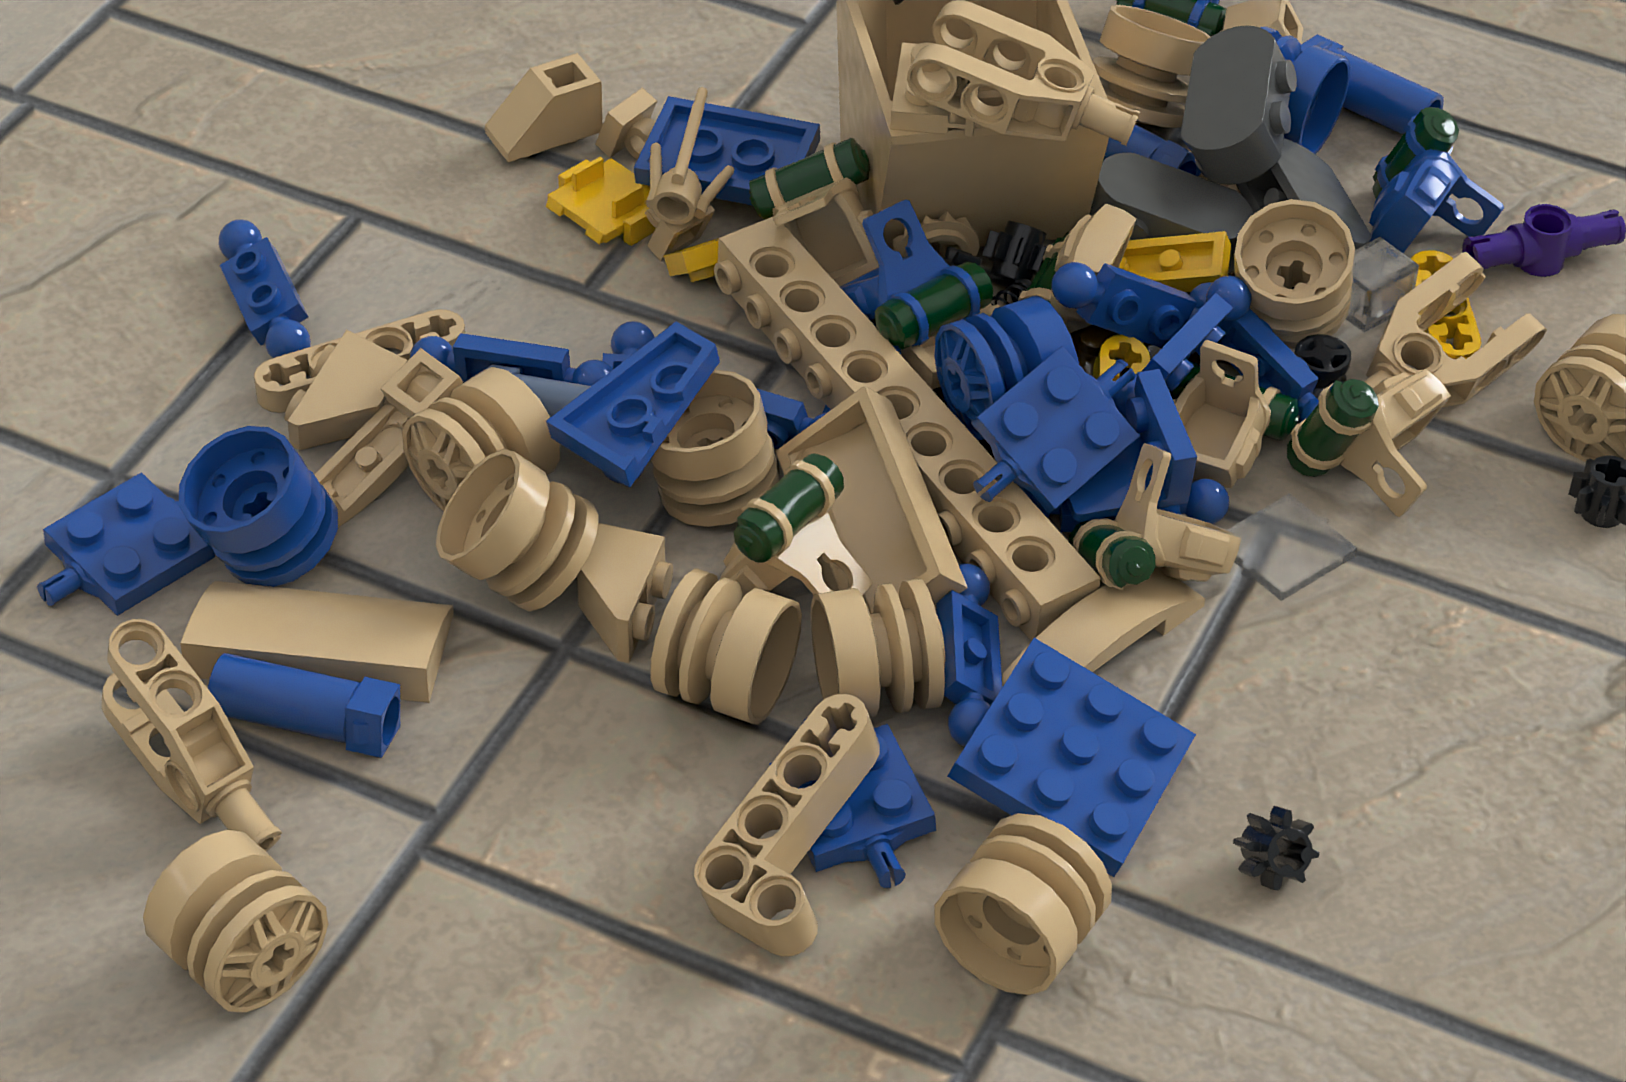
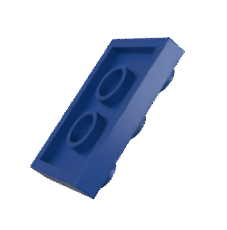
[634,96,821,205]

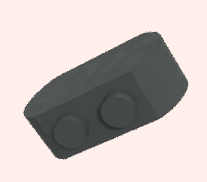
[1181,26,1297,185]
[1236,138,1372,260]
[1089,153,1253,275]

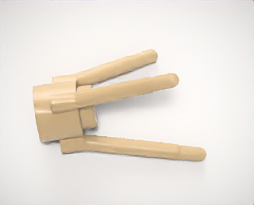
[646,87,734,225]

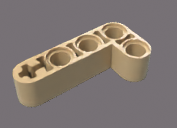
[694,694,880,957]

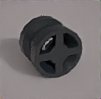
[1294,334,1351,398]

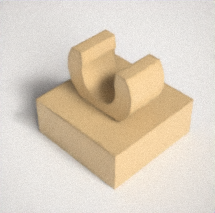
[595,88,657,159]
[645,204,715,262]

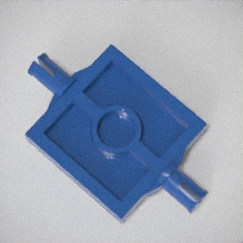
[971,345,1140,514]
[37,472,215,616]
[769,718,936,888]

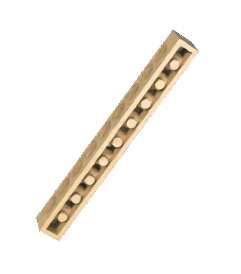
[714,216,1101,641]

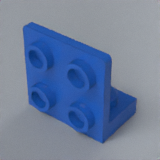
[1066,369,1197,522]

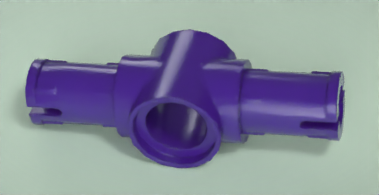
[1462,204,1626,277]

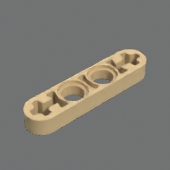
[254,309,465,413]

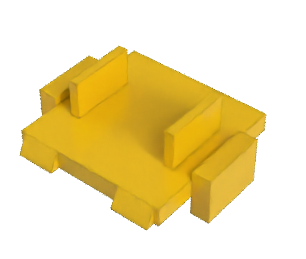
[545,157,656,246]

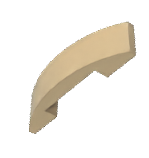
[314,348,463,527]
[1002,567,1205,687]

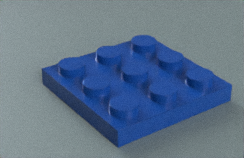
[947,638,1196,877]

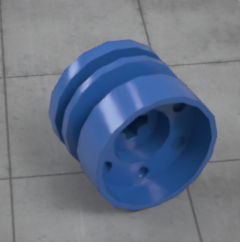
[1260,26,1350,154]
[934,295,1079,441]
[179,426,338,587]

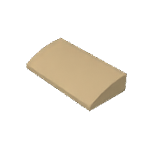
[775,386,968,614]
[180,581,454,703]

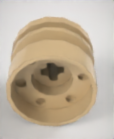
[1093,5,1210,128]
[1234,199,1355,349]
[1534,314,1626,463]
[402,367,560,511]
[650,369,780,527]
[436,449,598,612]
[650,568,802,725]
[811,579,945,718]
[935,813,1112,995]
[143,830,328,1013]

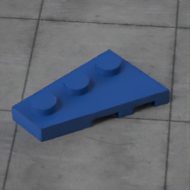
[546,321,720,488]

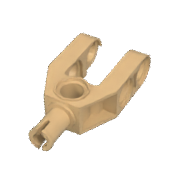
[907,0,1140,146]
[1364,252,1547,407]
[102,619,282,852]

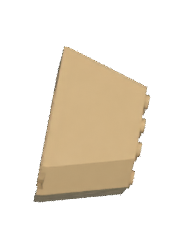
[836,0,1109,251]

